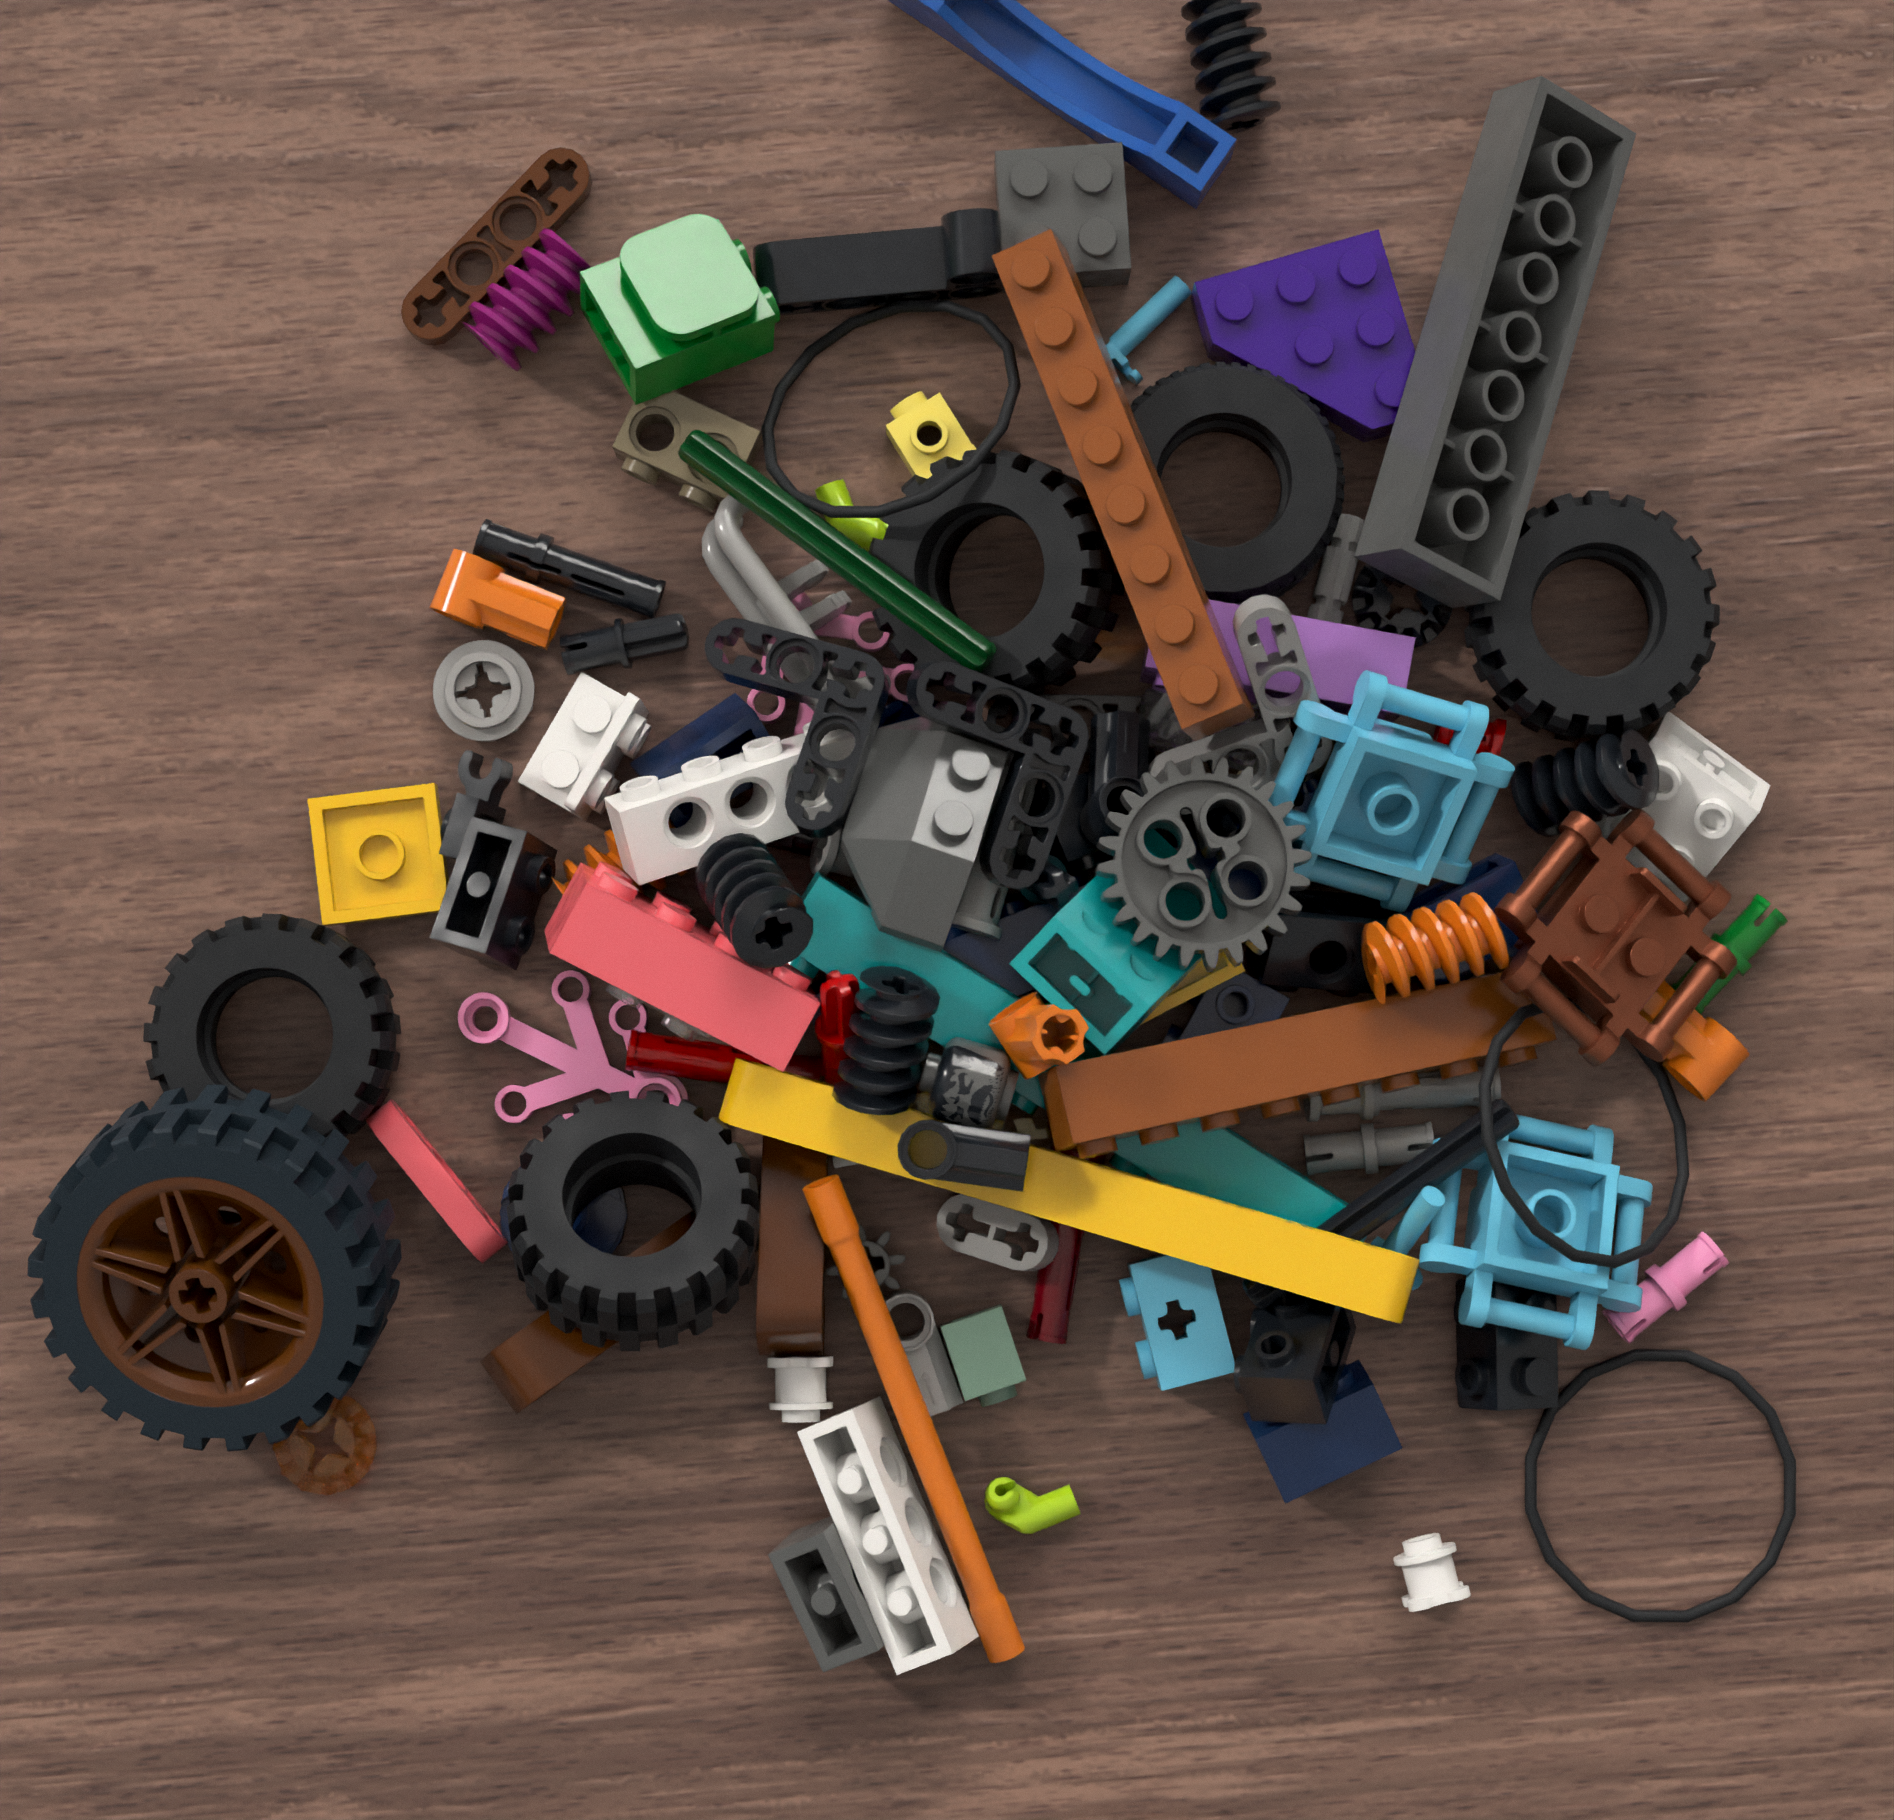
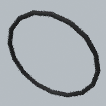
[761,300,1021,518]
[1478,997,1690,1268]
[1525,1349,1796,1623]

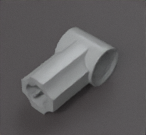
[884,1289,964,1416]

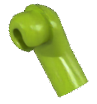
[815,479,888,552]
[984,1477,1081,1535]

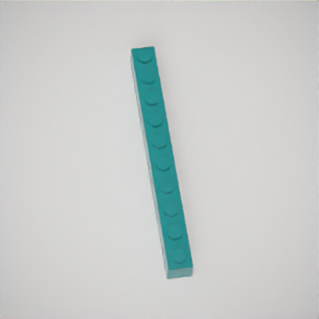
[788,871,1349,1228]

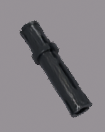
[473,519,666,619]

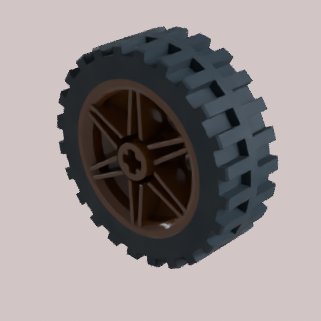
[27,1084,402,1452]

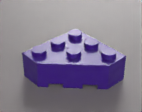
[1190,229,1415,443]

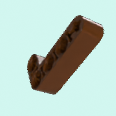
[756,1135,829,1357]
[480,1211,696,1414]

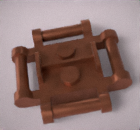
[1494,809,1737,1067]

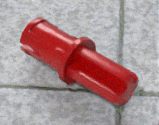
[815,970,860,1086]

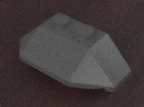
[839,713,1008,952]

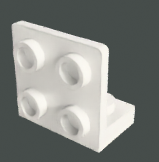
[518,672,652,821]
[1596,712,1771,902]

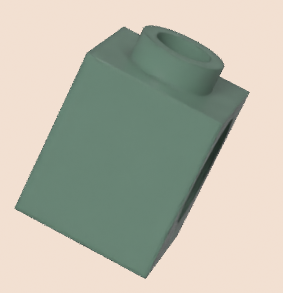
[940,1304,1026,1407]

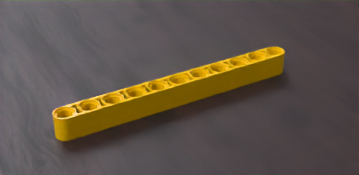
[718,1058,1420,1324]

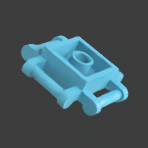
[1268,670,1515,913]
[1419,1114,1653,1350]

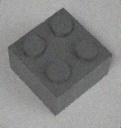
[994,142,1131,293]

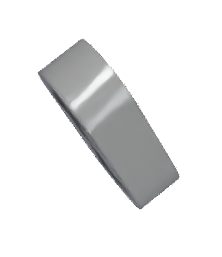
[936,1194,1059,1271]

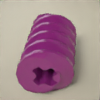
[462,228,591,372]

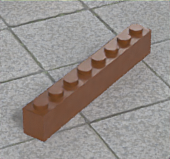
[992,229,1256,741]
[1038,972,1557,1159]

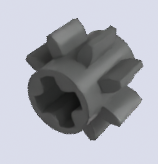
[826,1225,906,1299]

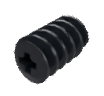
[1181,0,1281,134]
[1510,728,1659,837]
[695,833,813,969]
[832,966,940,1115]

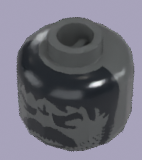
[918,1037,1019,1128]

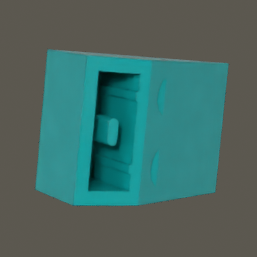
[1009,829,1227,1055]

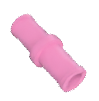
[1602,1232,1729,1344]

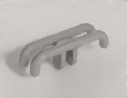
[701,495,891,711]

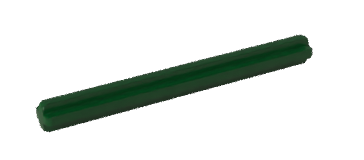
[678,430,996,673]

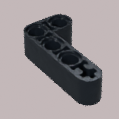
[753,208,1004,315]

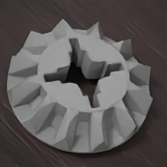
[433,640,535,742]

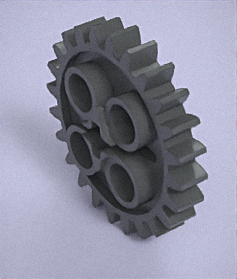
[1095,756,1312,972]

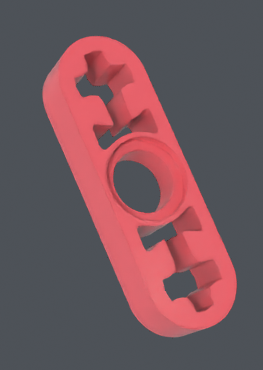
[366,1099,508,1263]

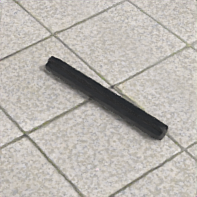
[1242,1099,1520,1309]

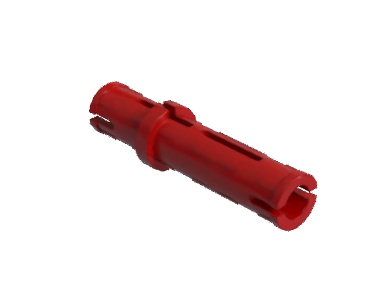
[625,1029,822,1084]

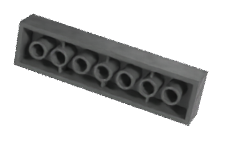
[1354,76,1636,608]

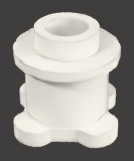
[767,1356,833,1423]
[1393,1533,1471,1612]

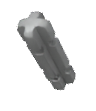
[1307,514,1365,624]

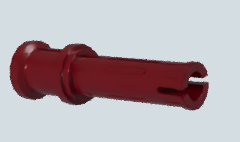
[1026,1145,1106,1344]

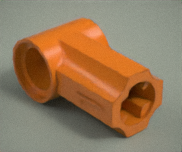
[429,549,567,650]
[1639,980,1750,1102]
[988,992,1089,1080]

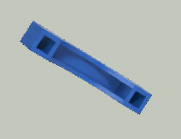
[888,0,1237,209]

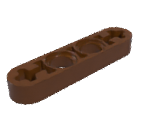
[401,147,592,346]

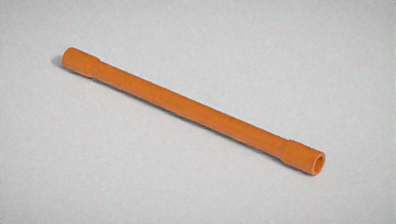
[802,1174,1025,1663]

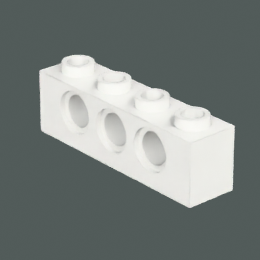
[604,722,855,885]
[797,1397,979,1675]

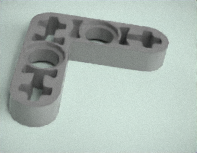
[1148,594,1332,815]

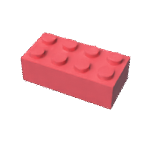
[544,861,821,1072]

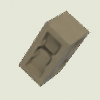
[612,391,763,512]

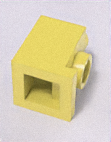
[886,391,976,479]

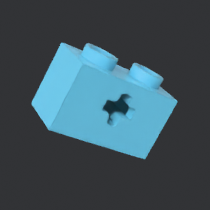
[1119,1254,1235,1391]

